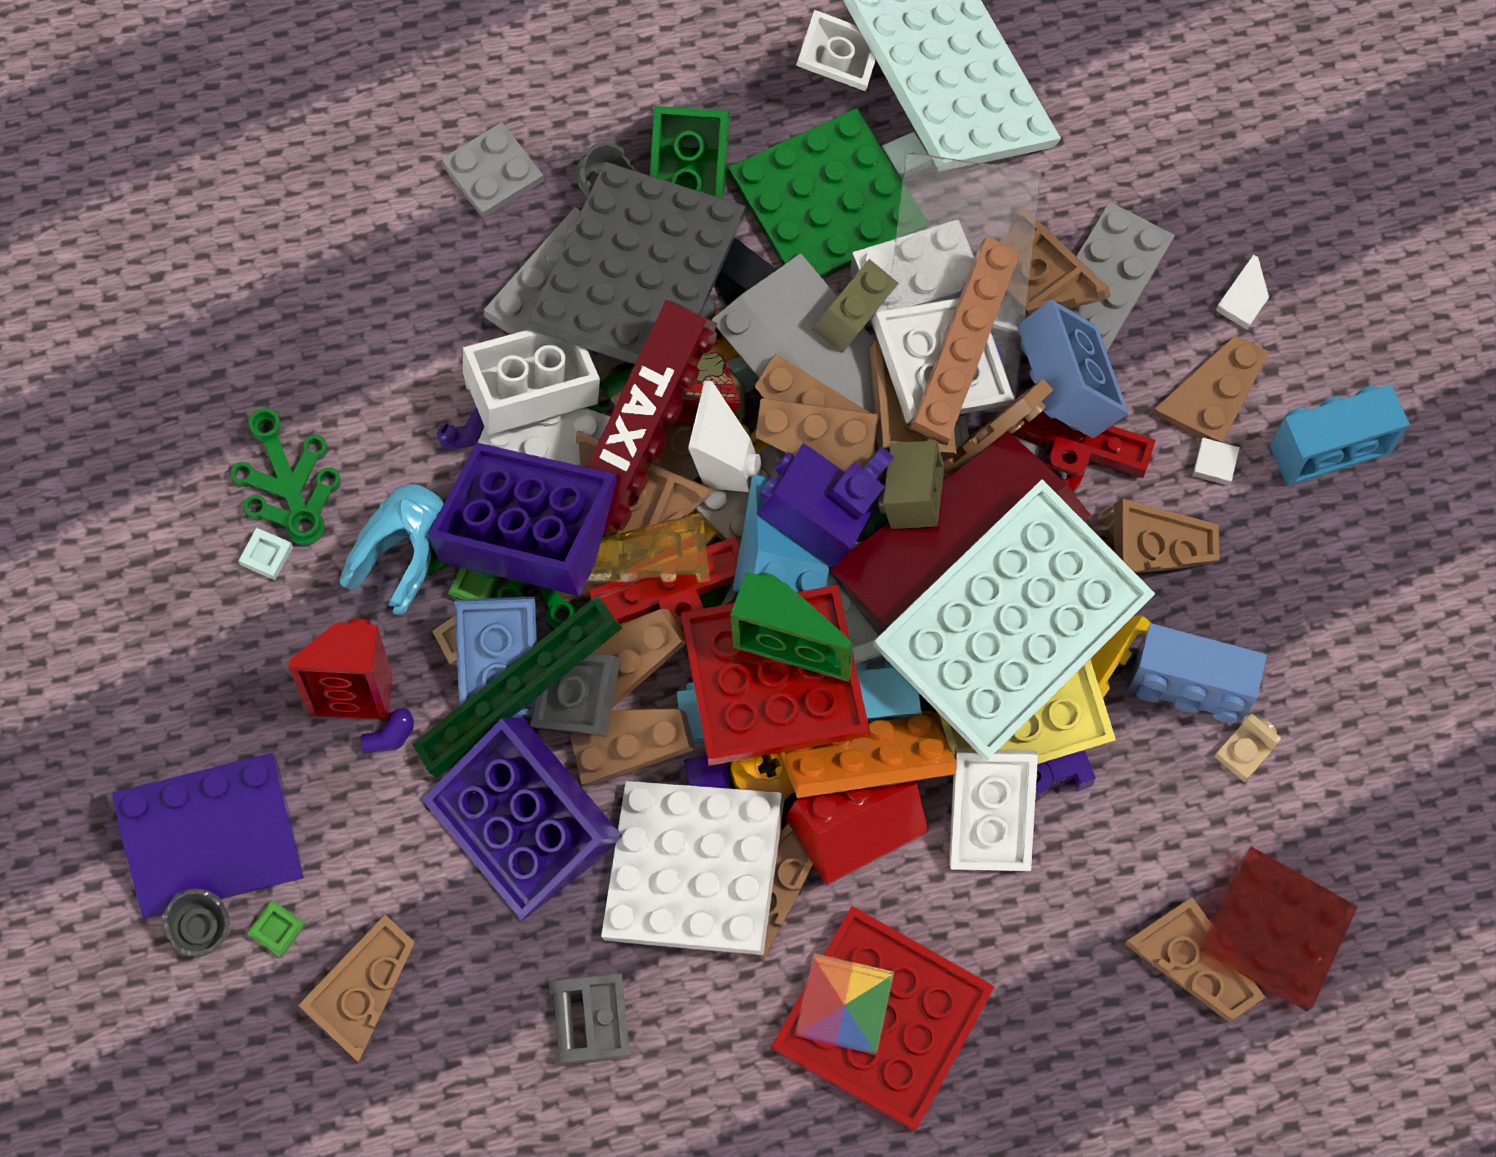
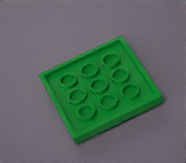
[728,108,928,279]

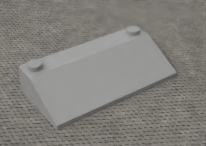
[712,254,884,484]

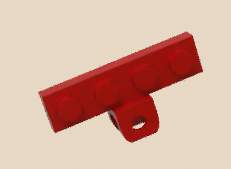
[1012,393,1156,491]
[588,536,740,630]

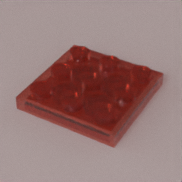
[1199,846,1358,1012]

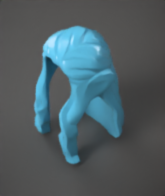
[340,484,444,615]

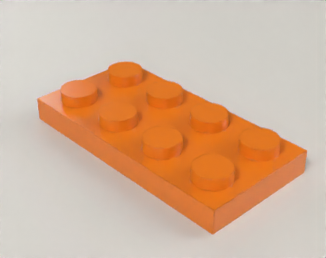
[780,714,956,798]

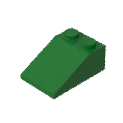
[650,106,731,199]
[731,571,852,682]

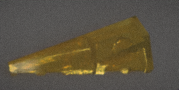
[512,512,710,582]

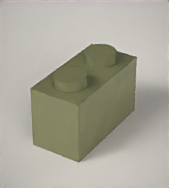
[813,259,899,353]
[879,440,944,529]

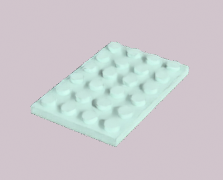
[843,0,1061,172]
[872,480,1155,761]

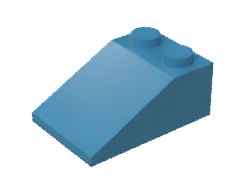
[732,475,830,592]

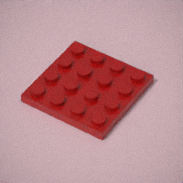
[681,585,870,766]
[771,906,995,1132]

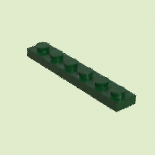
[412,595,622,778]

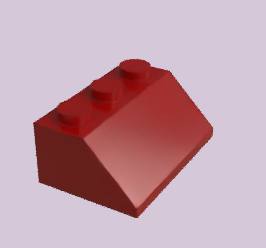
[785,780,928,886]

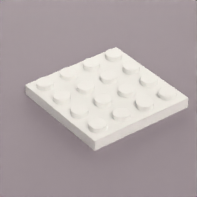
[601,781,785,955]

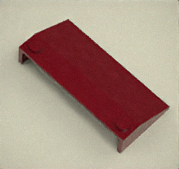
[829,432,1091,636]

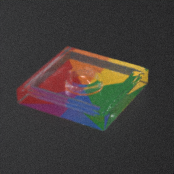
[795,954,894,1055]

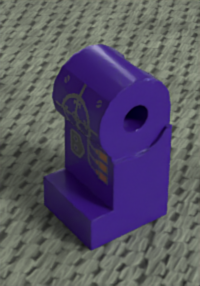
[1035,750,1096,800]

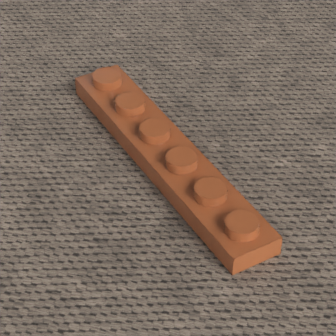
[910,236,1020,445]

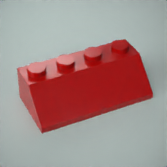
[289,619,393,721]

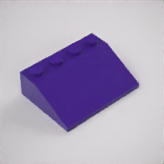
[427,442,617,596]
[422,717,622,921]
[112,753,304,919]

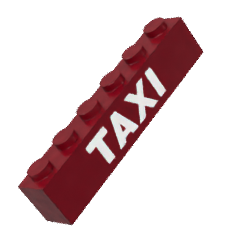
[587,300,718,535]

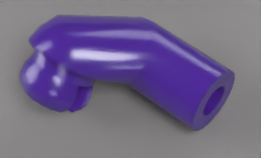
[437,408,485,451]
[361,708,414,753]

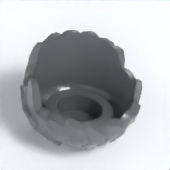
[577,142,636,198]
[163,888,230,957]

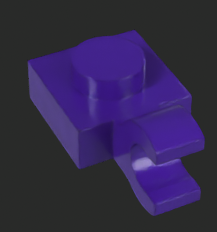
[827,447,894,519]

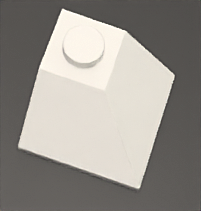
[796,10,876,91]
[688,381,761,492]

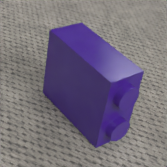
[756,443,879,568]

